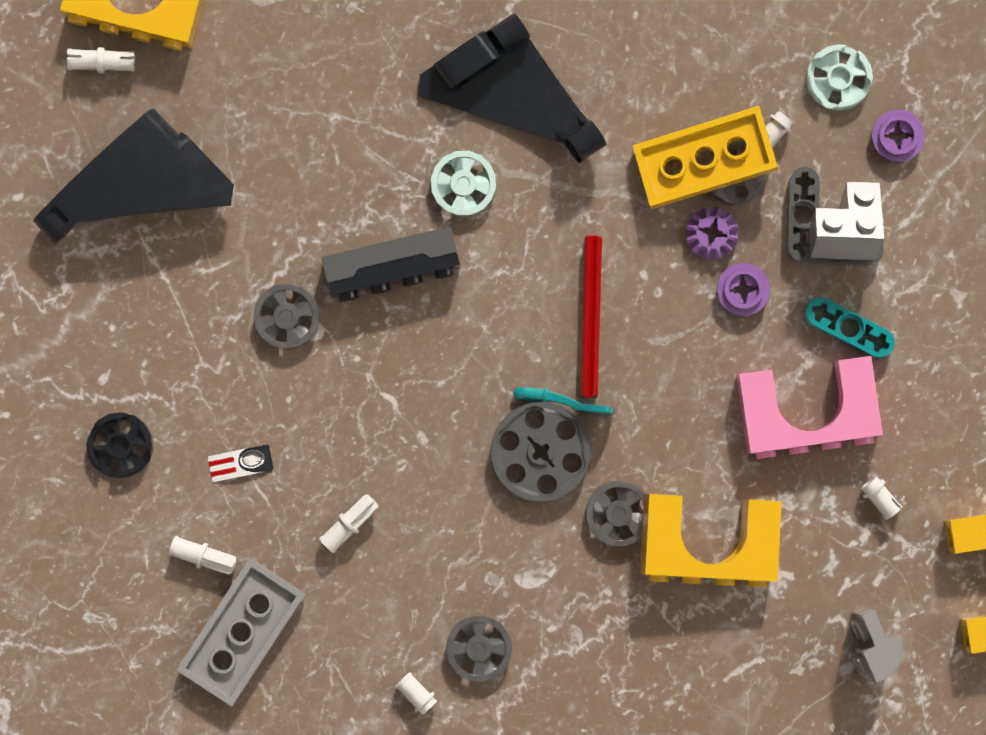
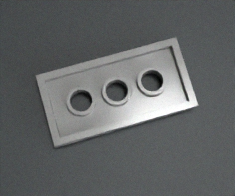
[176,558,306,707]

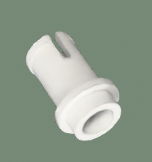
[766,111,793,148]
[861,476,902,520]
[395,672,437,715]

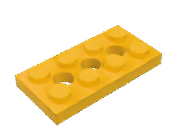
[632,106,779,209]

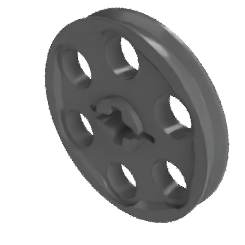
[491,402,591,502]

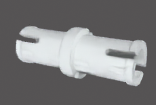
[67,47,135,74]

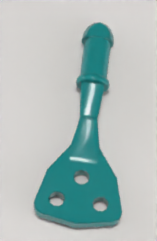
[513,387,616,415]

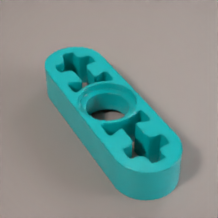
[804,297,895,359]

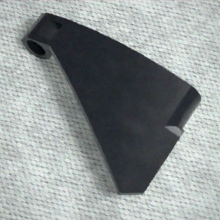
[418,13,607,164]
[33,108,234,245]

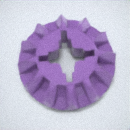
[871,109,925,163]
[686,207,738,260]
[717,263,770,316]

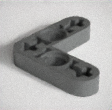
[786,167,884,266]

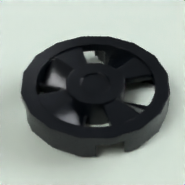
[86,412,154,478]

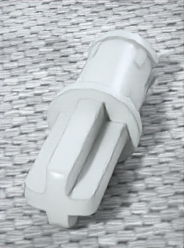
[319,494,379,553]
[169,536,236,575]

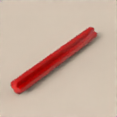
[580,235,602,399]

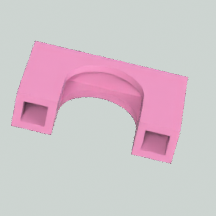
[736,356,883,459]

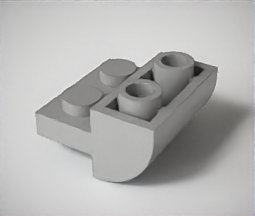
[851,607,903,683]

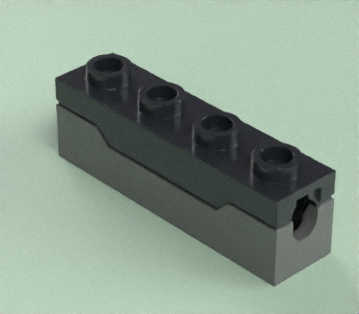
[321,226,460,302]

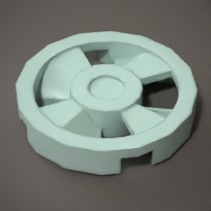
[806,44,873,111]
[431,151,496,217]

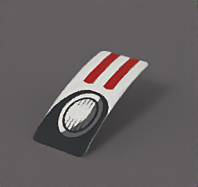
[208,445,274,482]

